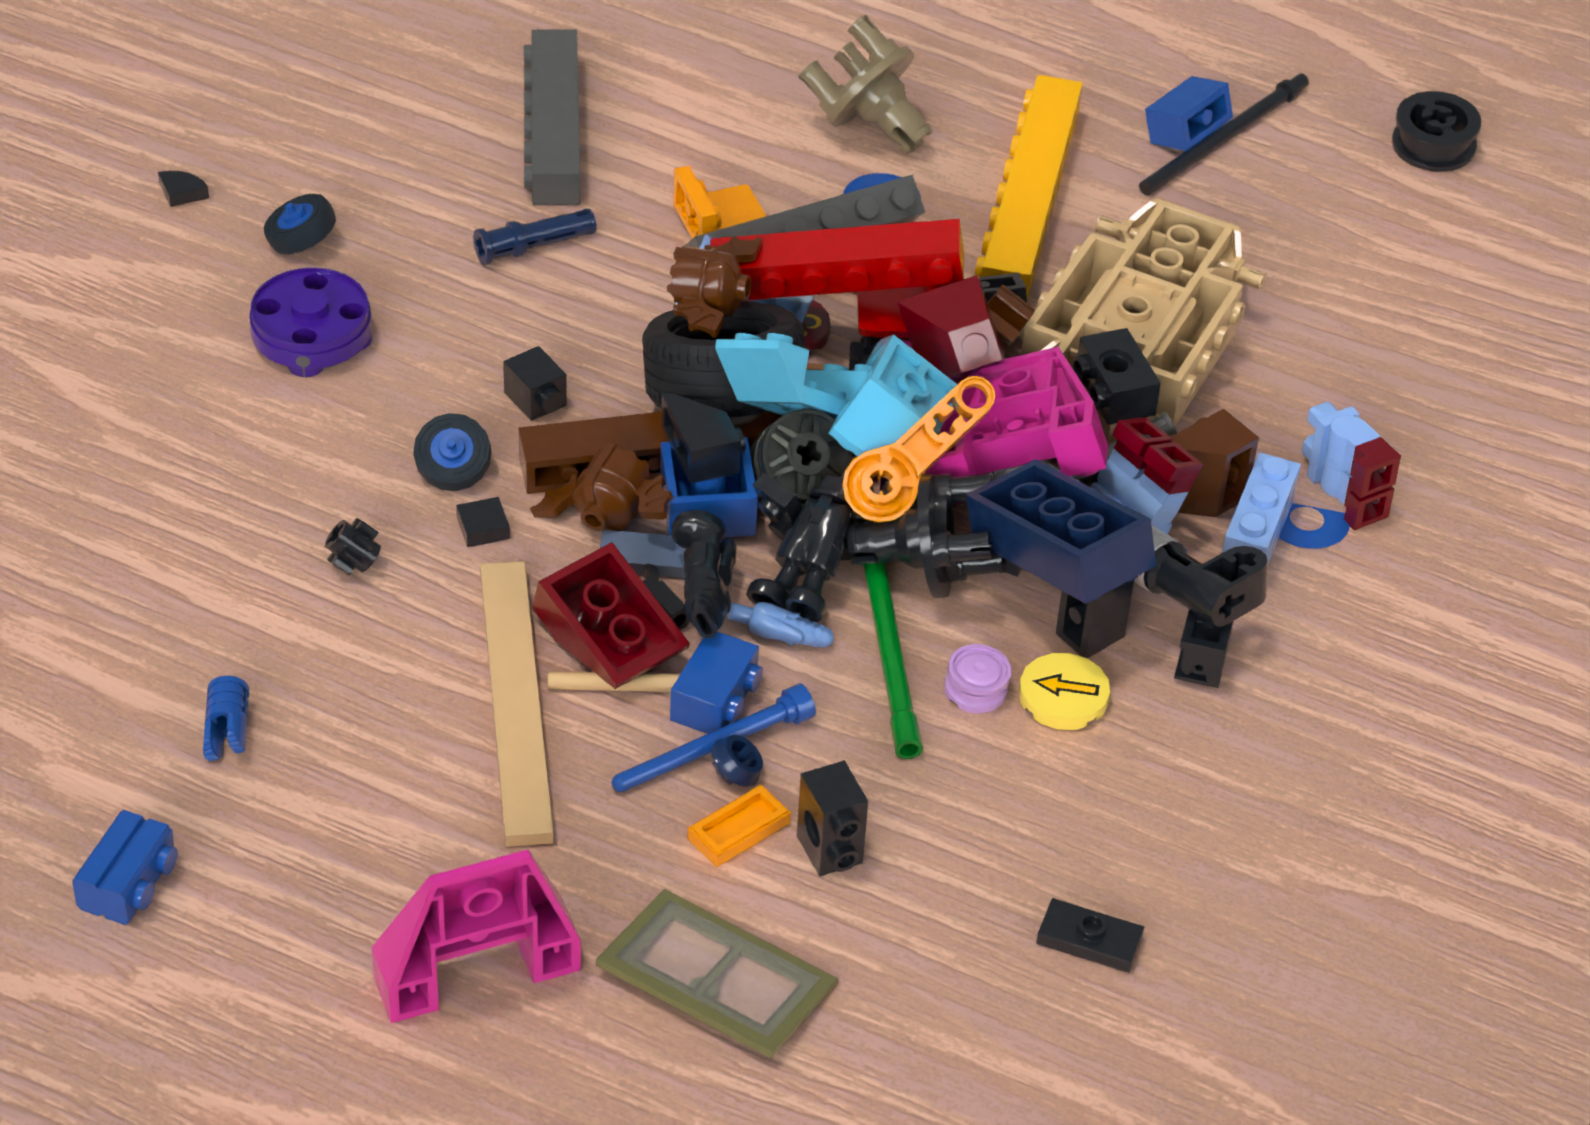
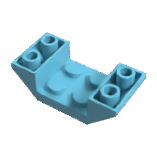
[715,333,872,420]
[828,334,957,480]

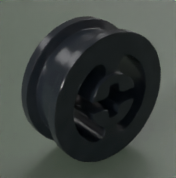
[1392,91,1481,172]

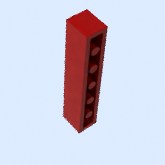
[710,218,964,301]

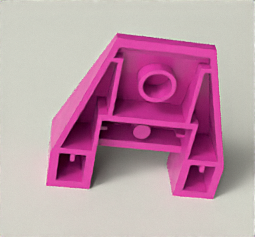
[925,347,1108,505]
[371,849,581,1023]

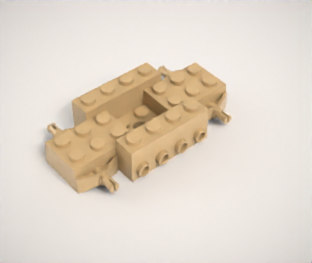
[1003,198,1266,445]

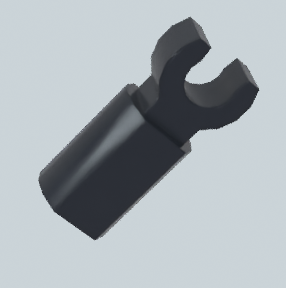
[642,563,690,630]

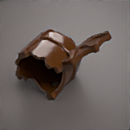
[667,236,762,338]
[530,443,674,531]

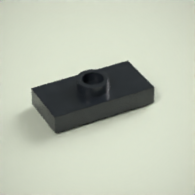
[1036,898,1145,973]

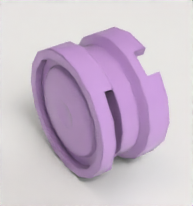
[944,644,1011,714]

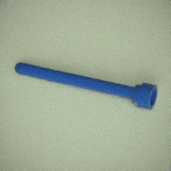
[611,683,816,792]

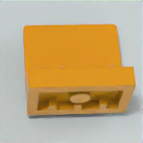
[673,165,767,239]

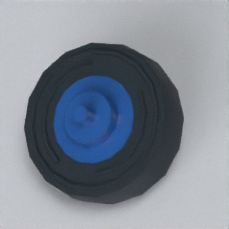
[264,193,336,255]
[413,413,492,491]

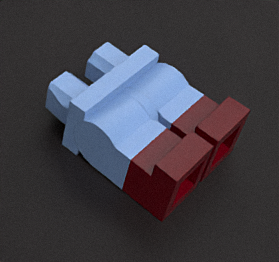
[1301,401,1401,530]
[1090,417,1203,534]

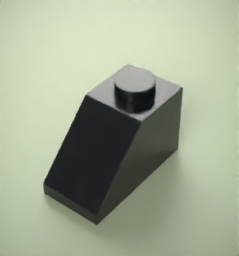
[661,393,746,484]

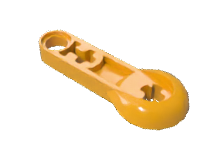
[842,376,995,523]

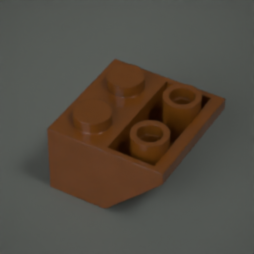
[1169,408,1259,517]

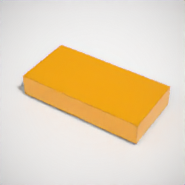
[687,784,791,868]

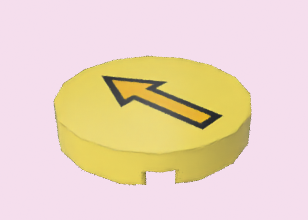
[1019,653,1110,730]

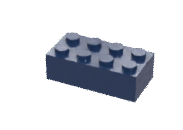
[966,459,1156,604]

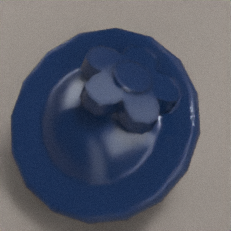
[712,735,763,787]

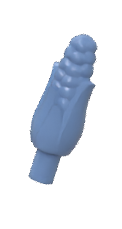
[728,602,834,648]

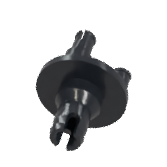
[847,472,1006,599]

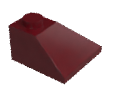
[897,275,1004,376]

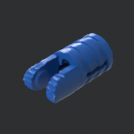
[203,676,250,761]

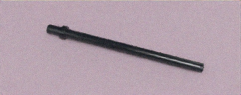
[1139,73,1309,195]

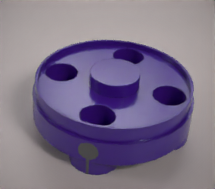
[249,268,372,377]

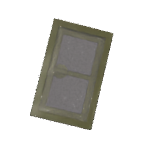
[596,889,839,1059]

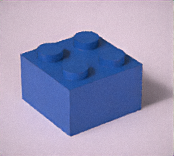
[660,437,758,537]

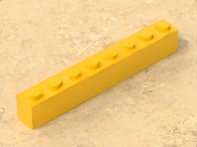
[974,75,1083,303]

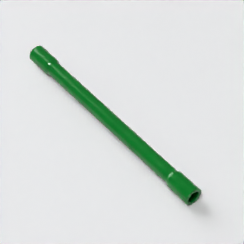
[853,486,923,759]

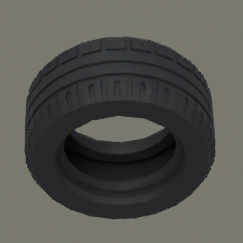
[642,301,805,418]

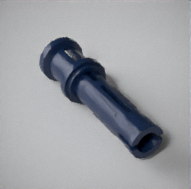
[473,208,597,265]

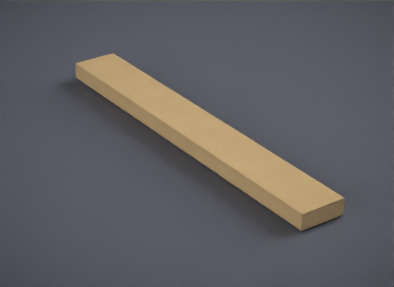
[480,561,553,847]

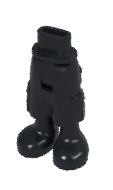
[746,475,853,622]
[671,510,737,639]

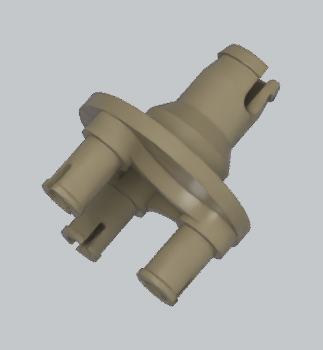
[798,14,933,154]

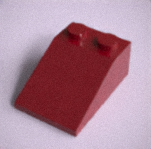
[532,542,690,689]

